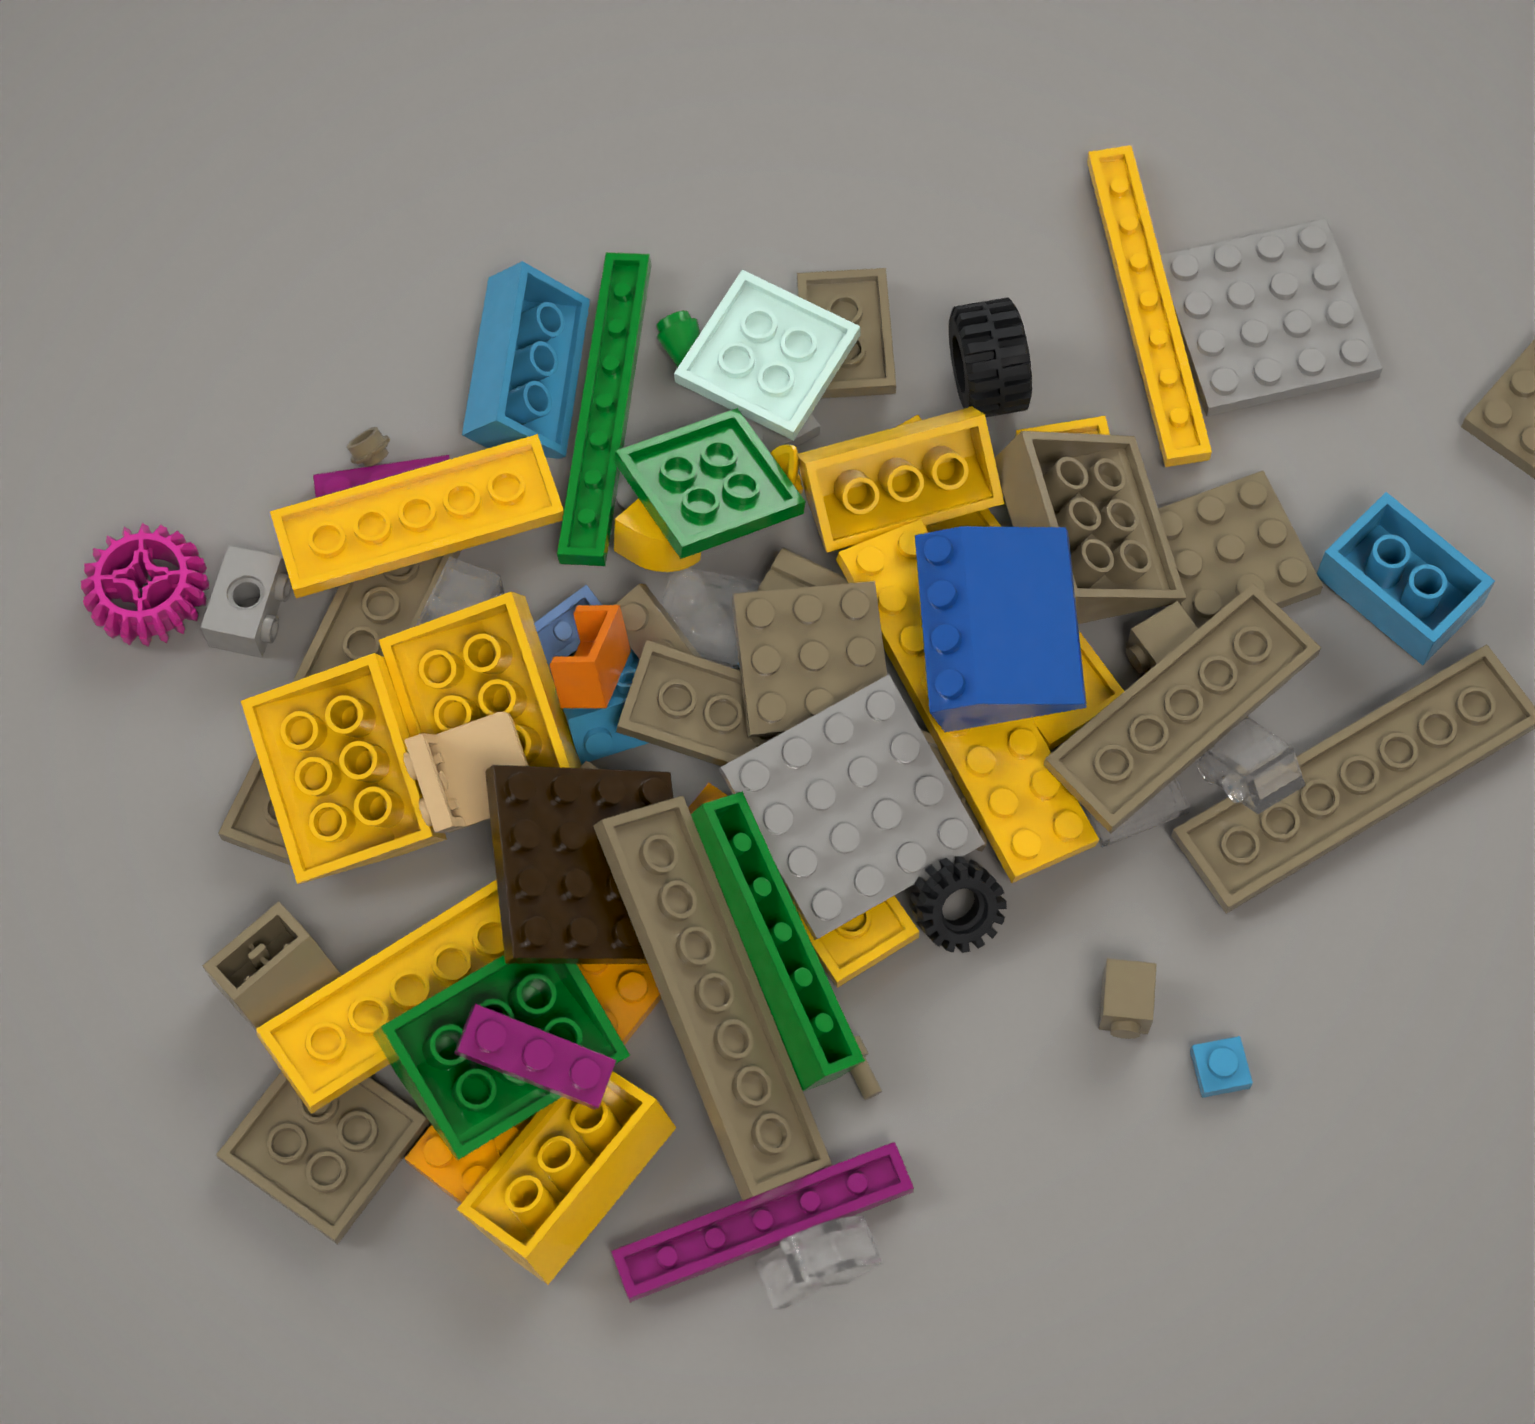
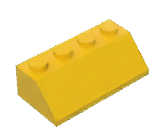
[798,407,1005,552]
[457,1071,677,1285]

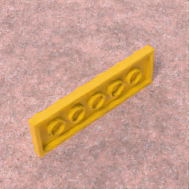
[270,434,564,598]
[256,879,504,1114]

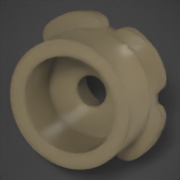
[347,427,390,467]

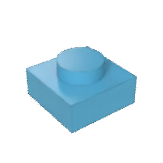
[1190,1036,1253,1098]

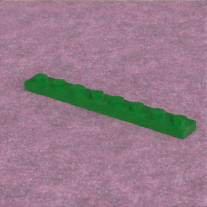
[557,252,651,566]

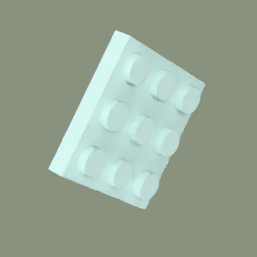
[674,270,860,441]

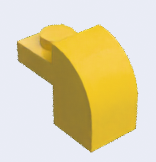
[614,498,701,572]

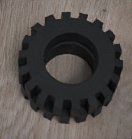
[948,297,1032,417]

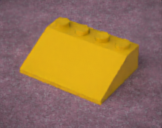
[379,591,582,768]
[241,653,447,884]

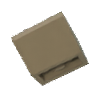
[202,902,342,1031]

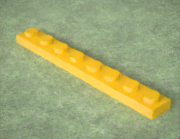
[1087,145,1212,467]

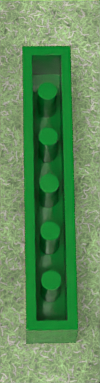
[691,791,865,1092]

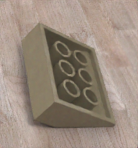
[995,431,1186,624]

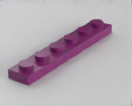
[611,1142,914,1302]

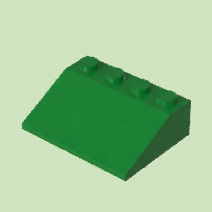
[373,954,631,1160]

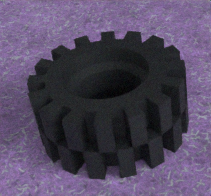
[910,856,1007,953]

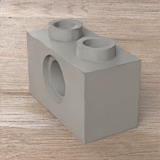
[200,545,292,658]

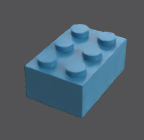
[1317,492,1495,665]

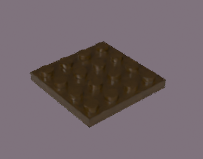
[485,765,674,964]

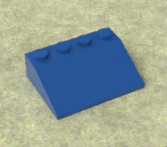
[915,526,1087,732]

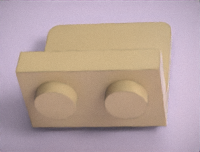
[403,712,528,833]

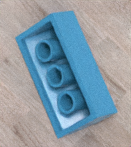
[462,261,590,459]

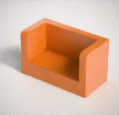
[550,605,631,708]

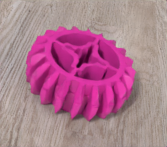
[81,522,209,647]

